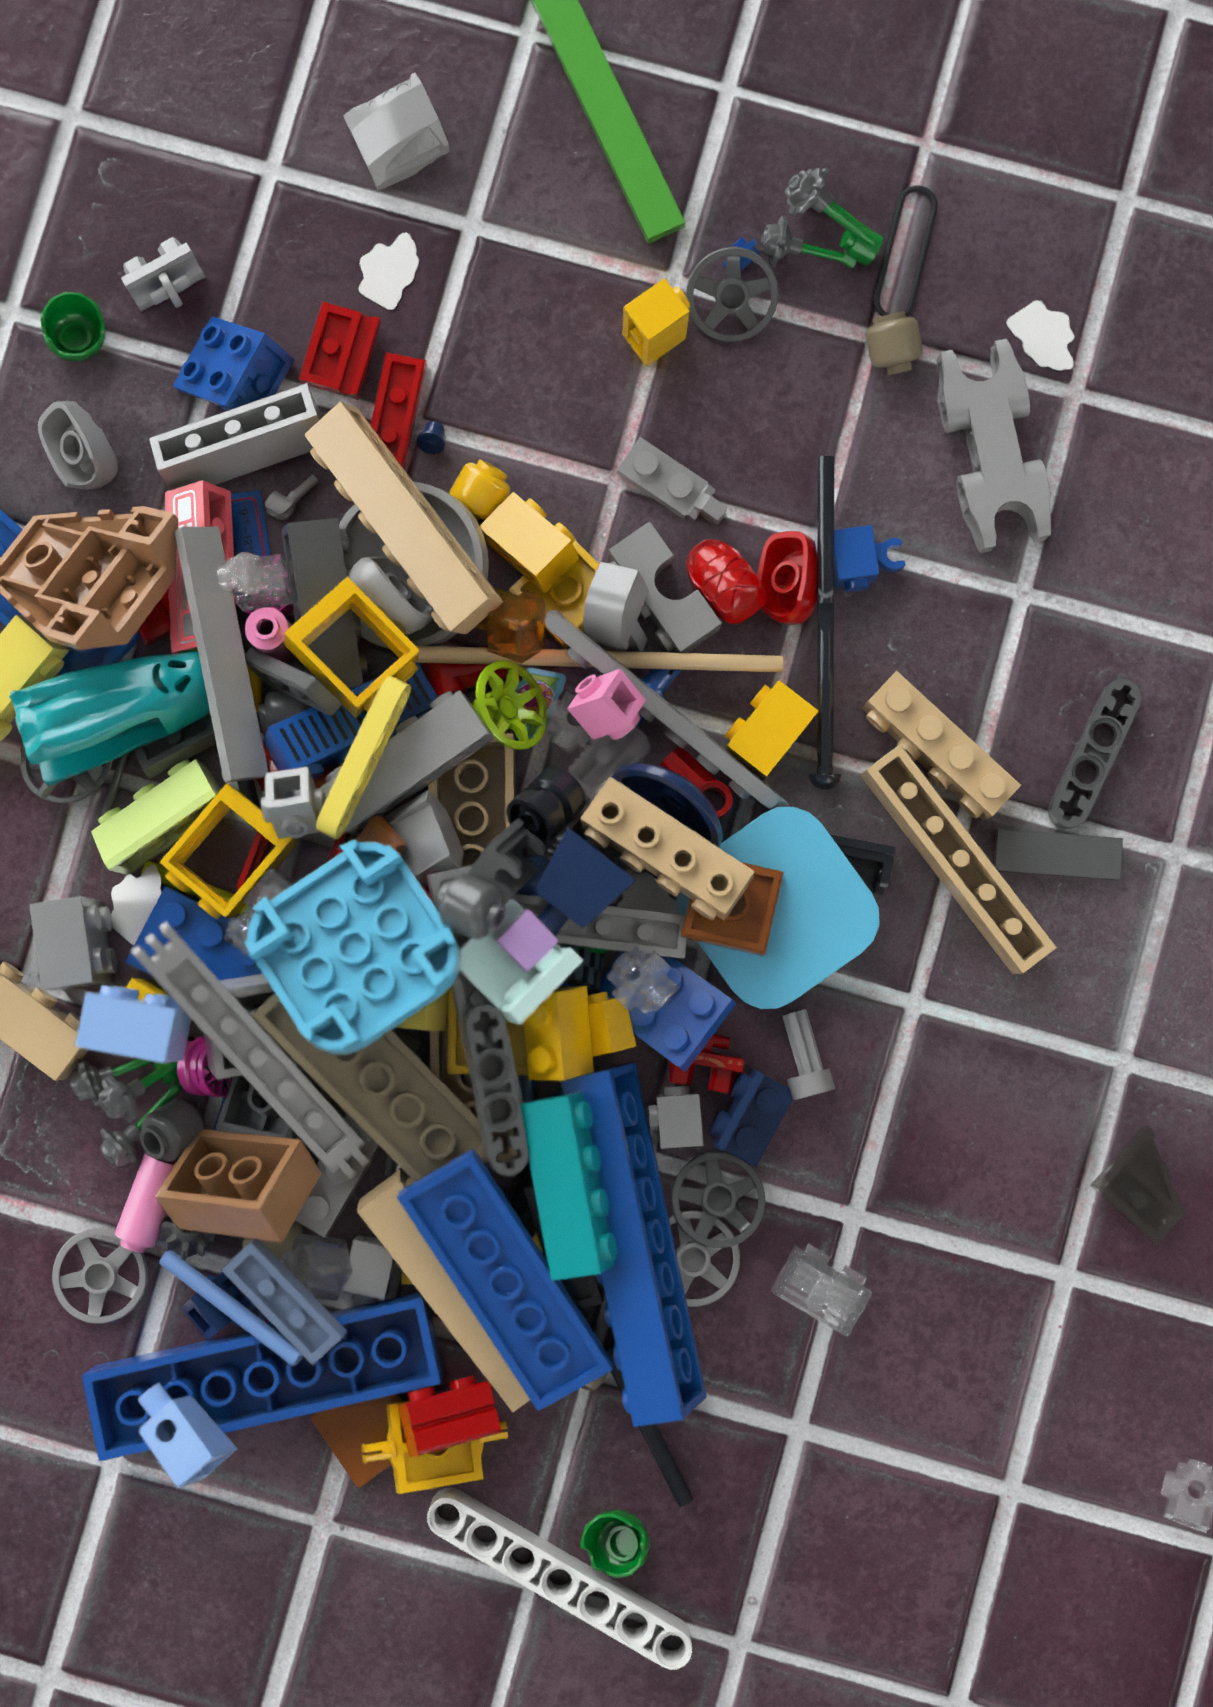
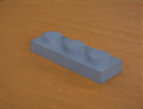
[221,1239,347,1365]

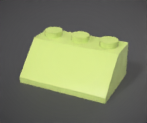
[91,759,221,875]

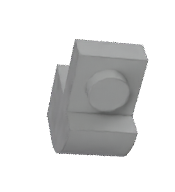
[583,562,649,652]

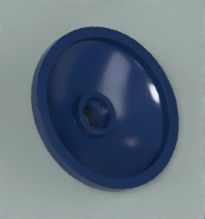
[612,763,723,848]

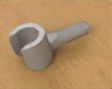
[265,475,319,521]

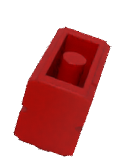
[398,1375,501,1458]

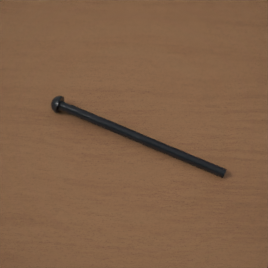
[809,456,841,790]

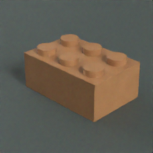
[155,1129,322,1243]

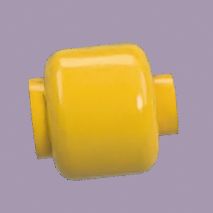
[449,459,510,521]

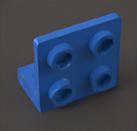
[174,317,295,411]

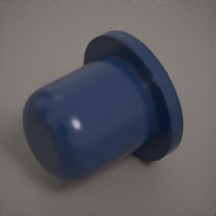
[416,421,445,454]

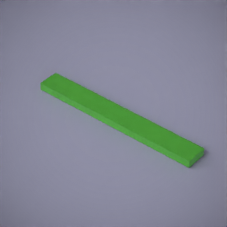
[531,0,685,244]

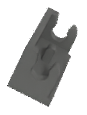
[467,818,546,904]

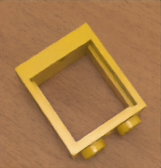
[284,577,420,718]
[160,783,299,920]

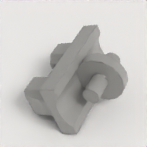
[121,237,205,312]

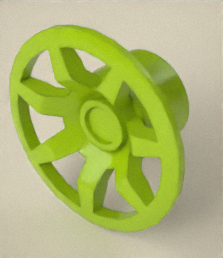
[472,660,548,750]

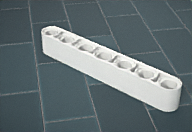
[427,1487,692,1670]

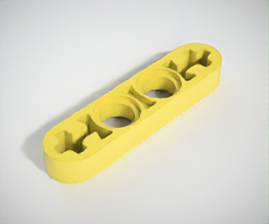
[316,676,411,839]

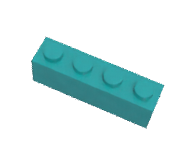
[520,1091,617,1281]

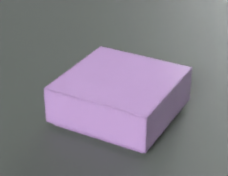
[495,909,559,972]

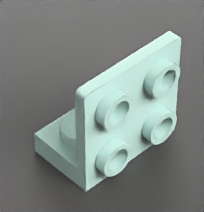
[459,899,583,1024]

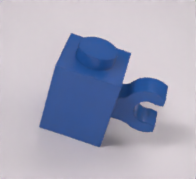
[834,525,905,592]

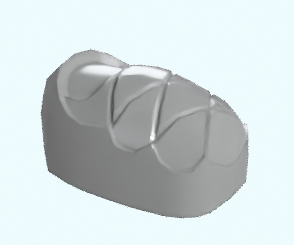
[38,401,119,489]
[349,557,434,635]

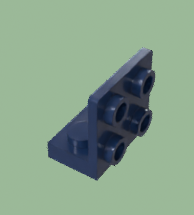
[709,1068,793,1167]

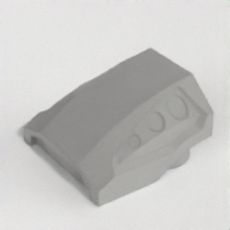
[343,73,450,191]

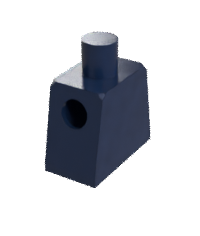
[535,828,636,936]

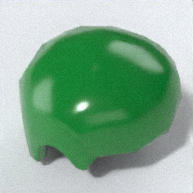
[40,292,106,362]
[581,1509,650,1578]

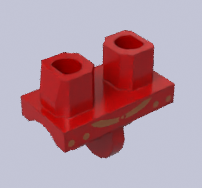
[669,1033,745,1094]

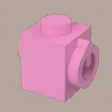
[567,669,646,740]

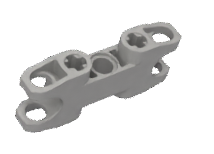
[937,339,1051,553]

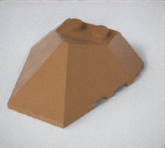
[0,506,178,650]

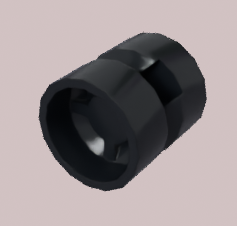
[506,767,586,845]

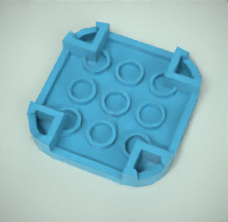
[677,807,879,1009]
[245,839,461,1054]

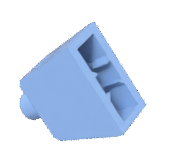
[138,1383,237,1488]

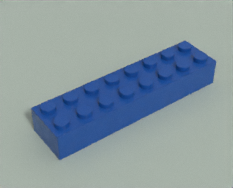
[559,1062,707,1427]
[82,1292,444,1462]

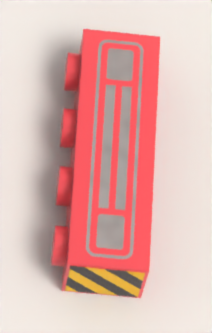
[165,480,237,654]

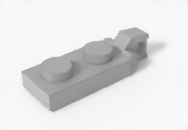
[617,437,728,527]

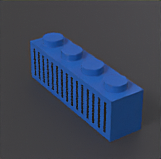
[263,663,438,780]

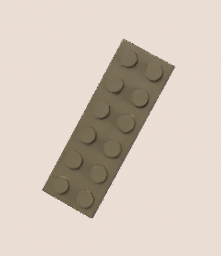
[251,993,495,1182]

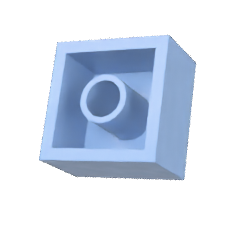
[75,985,191,1063]

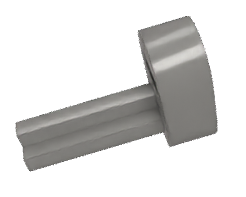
[782,1009,836,1101]

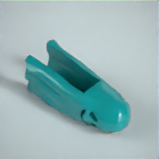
[10,651,210,786]

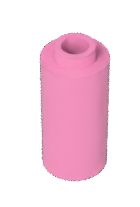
[245,607,296,663]
[114,1152,177,1253]

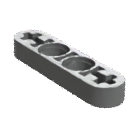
[1048,679,1142,829]
[462,1004,528,1176]

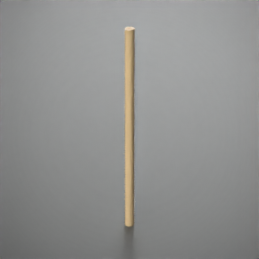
[416,646,784,672]

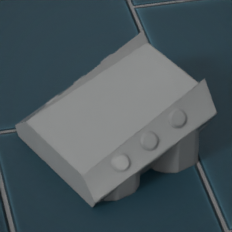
[383,790,464,889]

